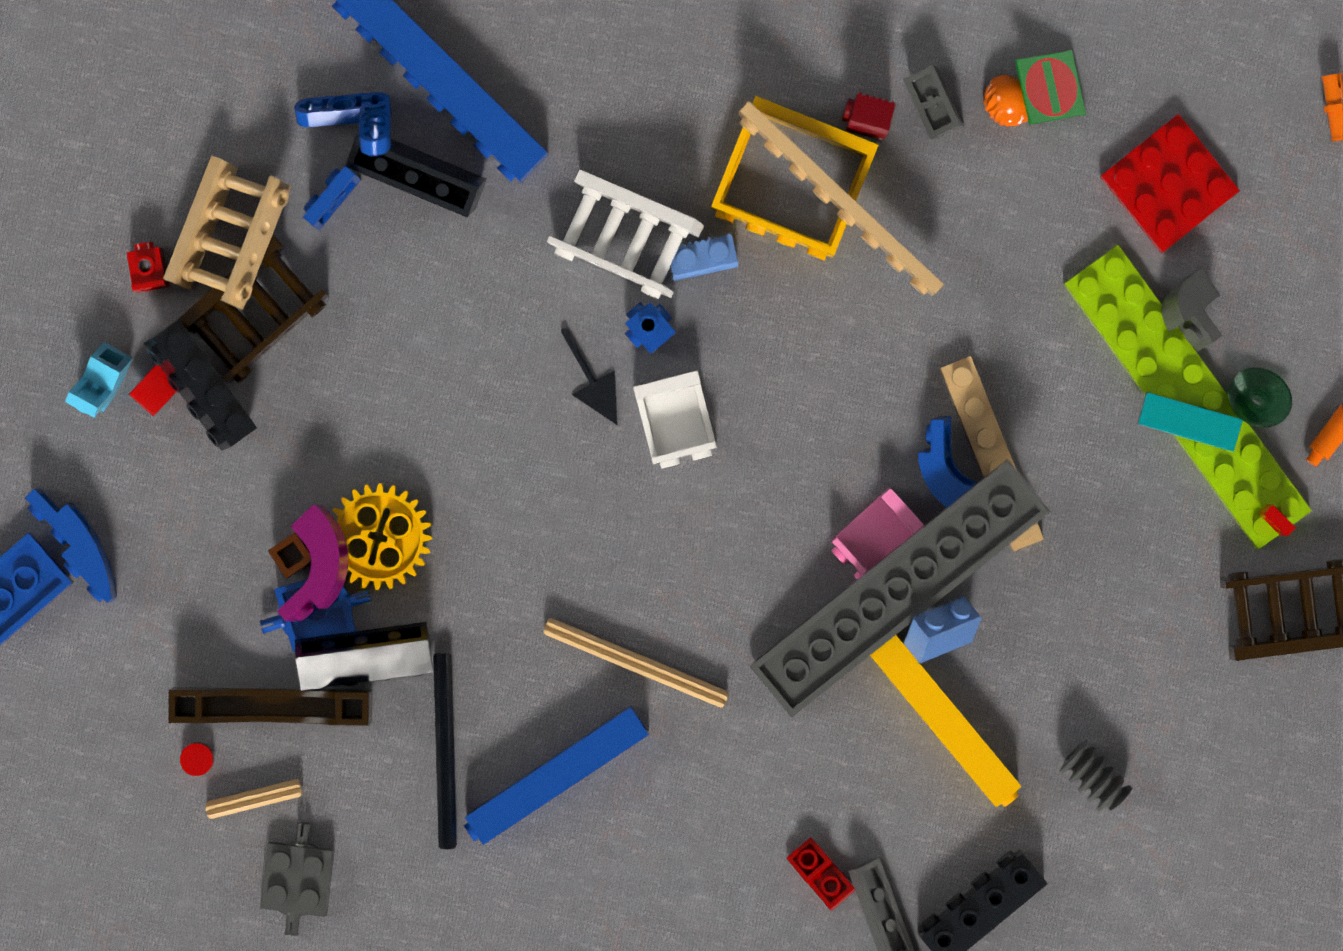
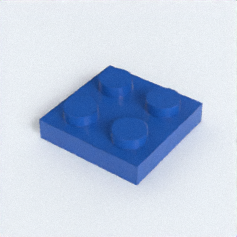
[302,166,361,231]

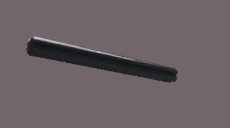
[433,653,457,850]

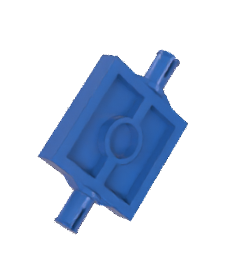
[260,579,372,652]

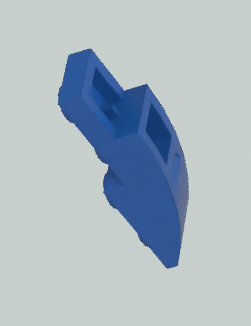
[25,489,117,603]

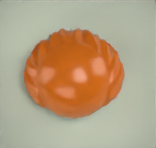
[983,74,1028,127]

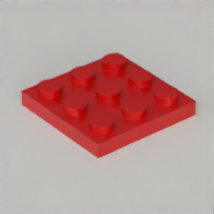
[1100,114,1240,253]

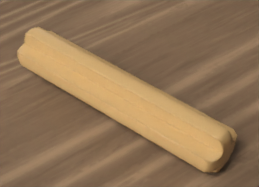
[205,779,302,819]

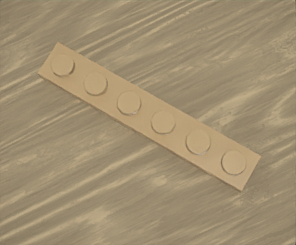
[939,356,1044,552]

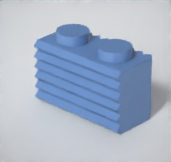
[670,233,739,281]
[904,596,982,663]

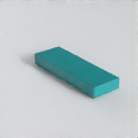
[1137,392,1243,452]

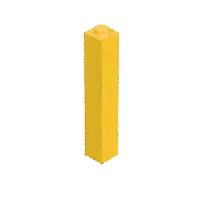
[870,635,1022,808]

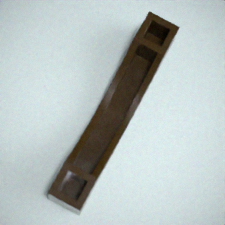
[168,687,372,726]

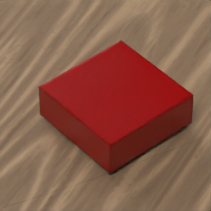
[1259,504,1296,536]

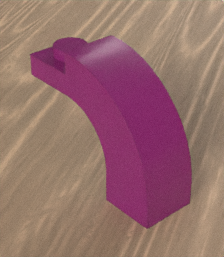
[277,504,348,622]

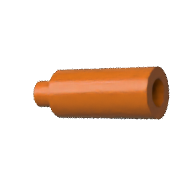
[1305,404,1343,467]

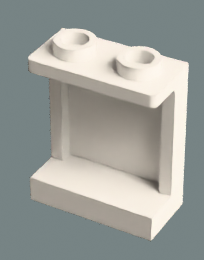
[633,370,717,469]

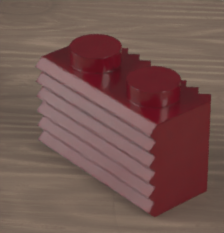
[842,92,896,140]

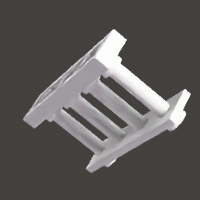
[547,169,704,299]

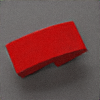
[128,364,176,416]
[786,837,855,911]

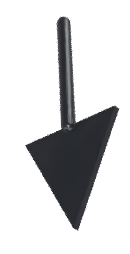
[561,328,618,426]

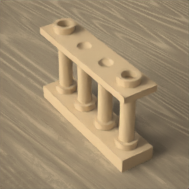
[163,156,291,310]

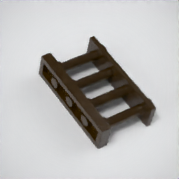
[176,235,329,384]
[1220,559,1343,661]

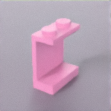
[831,488,924,579]

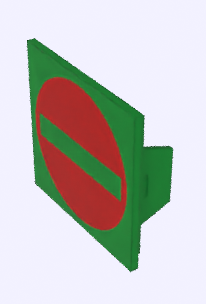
[1015,50,1086,125]

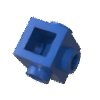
[624,302,676,355]

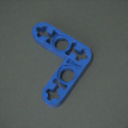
[294,92,392,156]

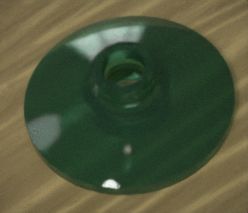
[1227,367,1292,428]

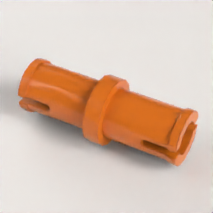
[1321,73,1343,142]

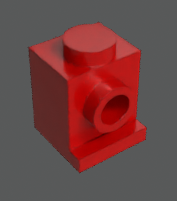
[126,242,170,293]

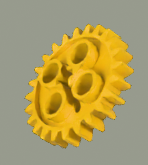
[332,483,433,590]

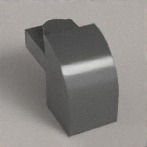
[1162,268,1222,352]

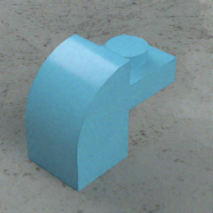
[65,342,133,418]

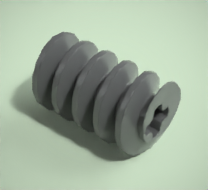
[1060,740,1133,812]

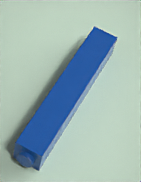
[464,705,649,845]

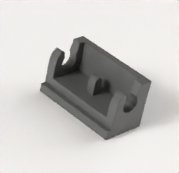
[903,65,964,139]

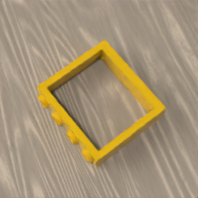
[711,96,878,261]

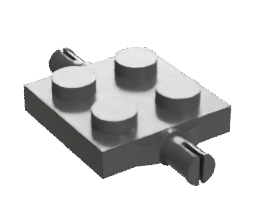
[260,822,335,936]

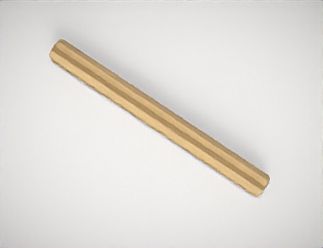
[543,618,729,708]

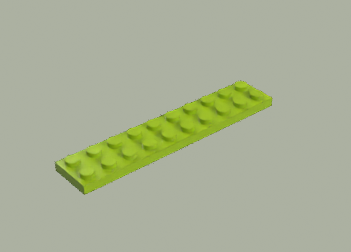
[1063,245,1312,550]

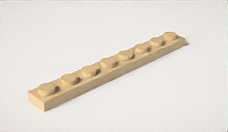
[738,101,944,296]

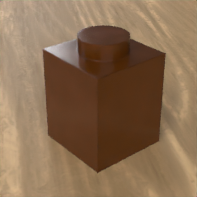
[268,533,311,578]

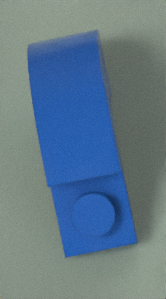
[918,416,978,507]

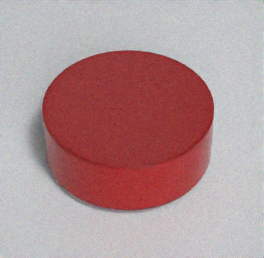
[180,742,214,776]

